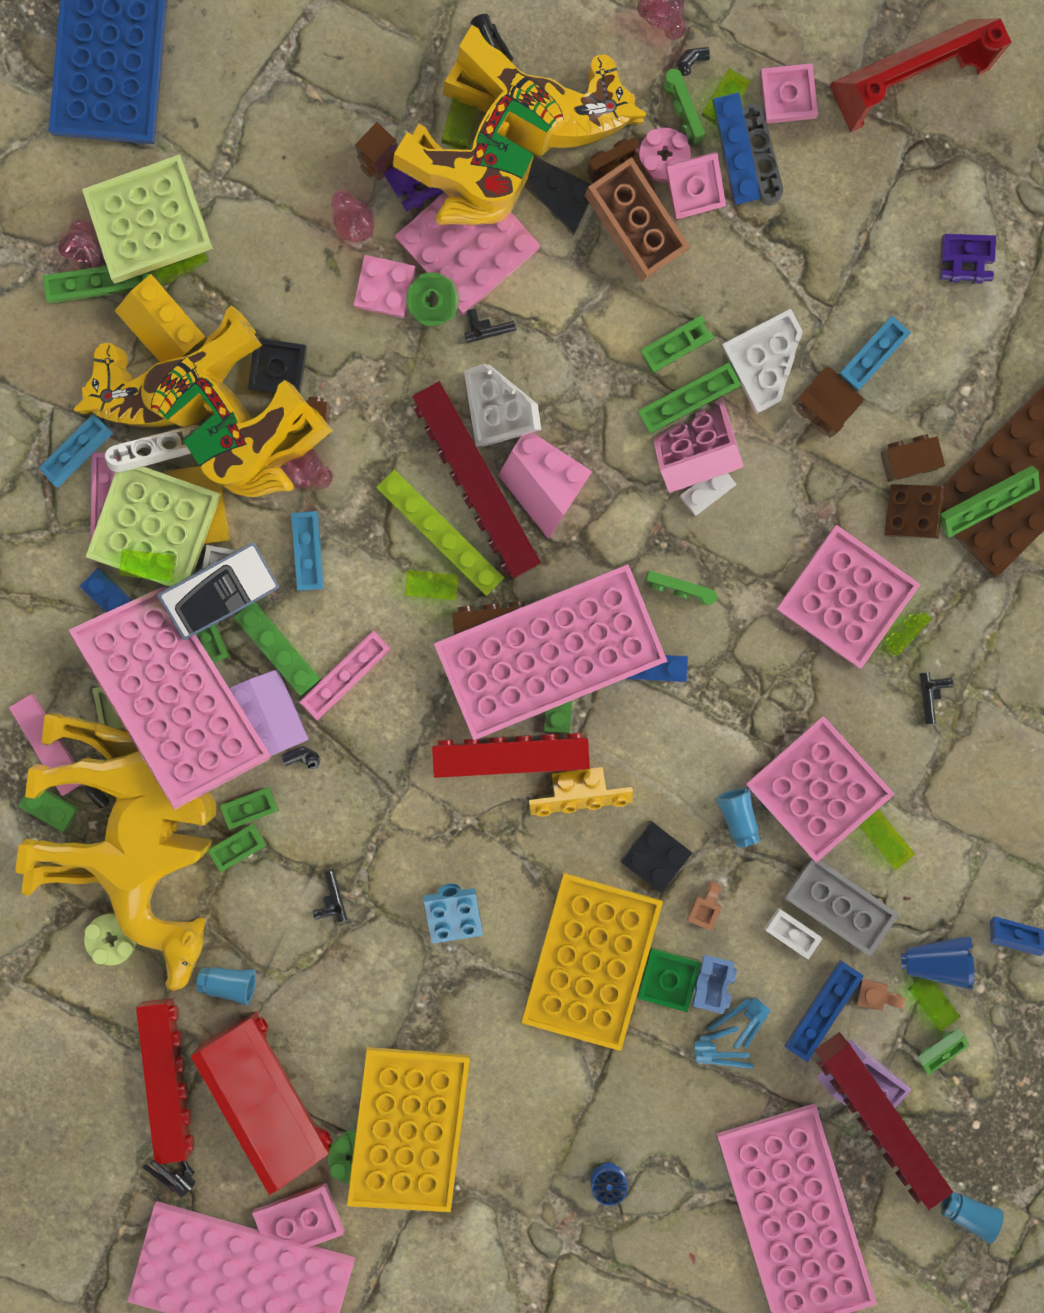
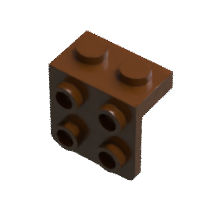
[587,137,655,192]
[792,367,863,438]

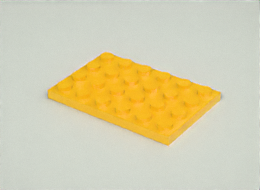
[521,872,663,1051]
[347,1047,470,1212]

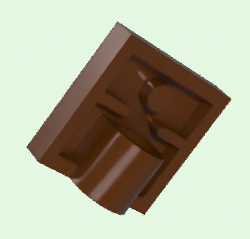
[884,484,945,539]

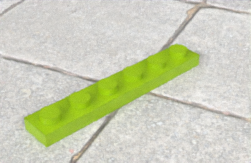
[376,469,504,596]

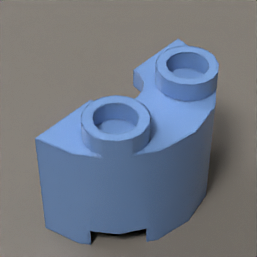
[692,955,737,1014]

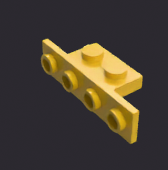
[529,767,633,817]

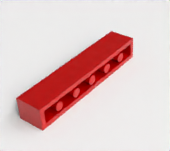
[432,732,590,778]
[136,998,195,1164]

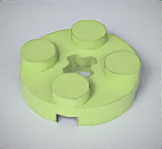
[84,912,137,965]

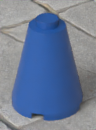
[901,936,974,990]

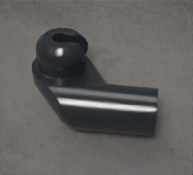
[676,47,710,76]
[281,746,321,769]
[84,785,110,809]

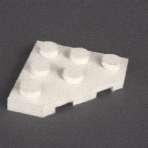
[721,309,803,415]
[464,364,541,447]

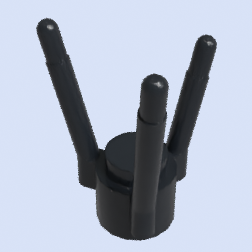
[470,14,513,62]
[143,1160,196,1197]

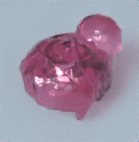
[637,0,686,40]
[331,190,375,243]
[58,219,103,269]
[282,449,334,489]

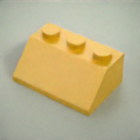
[115,274,207,363]

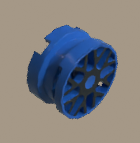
[590,1162,628,1206]

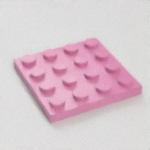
[395,192,540,316]
[775,525,921,669]
[746,716,895,863]

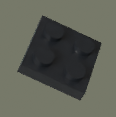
[248,338,307,394]
[620,821,692,893]

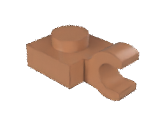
[687,881,722,931]
[855,978,906,1011]

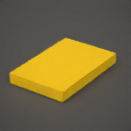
[166,466,230,545]

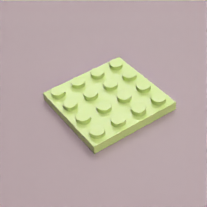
[82,155,213,284]
[86,458,221,587]

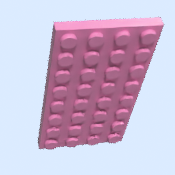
[434,564,667,740]
[69,586,271,810]
[716,1104,877,1313]
[128,1201,356,1313]

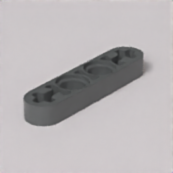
[743,104,783,206]

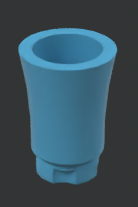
[715,788,760,848]
[196,967,256,1006]
[941,1191,1004,1244]

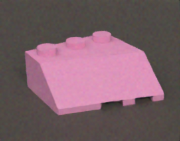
[653,397,744,493]
[498,433,592,540]

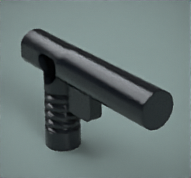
[464,309,516,343]
[919,672,954,724]
[313,870,347,922]

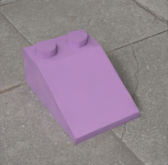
[816,1039,912,1114]

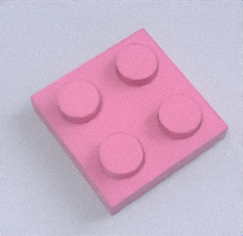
[759,63,818,124]
[665,152,726,219]
[354,255,416,319]

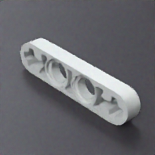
[105,425,200,472]

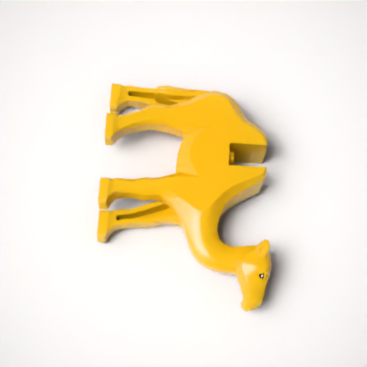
[15,713,216,991]

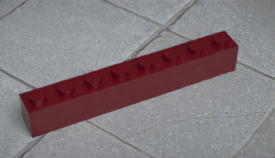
[411,381,541,579]
[814,1032,954,1210]

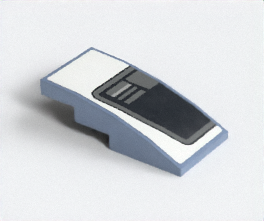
[156,542,280,640]

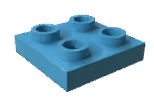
[424,883,483,943]

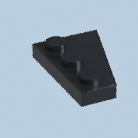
[524,156,592,236]

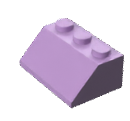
[229,669,309,756]

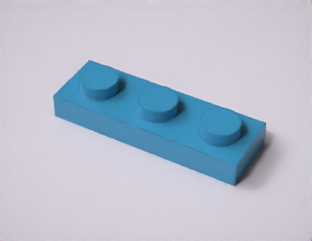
[838,316,911,391]
[39,413,113,487]
[291,511,324,591]

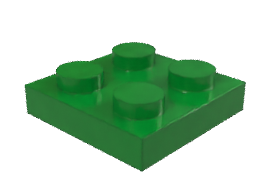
[637,947,701,1013]

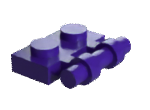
[384,167,443,211]
[939,234,996,284]

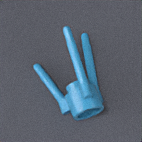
[706,997,771,1049]
[694,1026,754,1069]

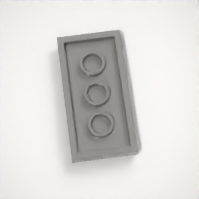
[783,857,899,957]

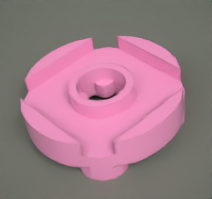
[638,128,691,183]

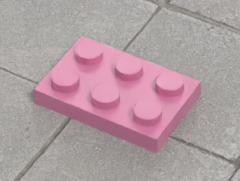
[252,1183,345,1248]

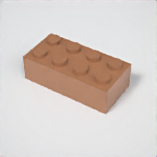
[585,157,690,282]

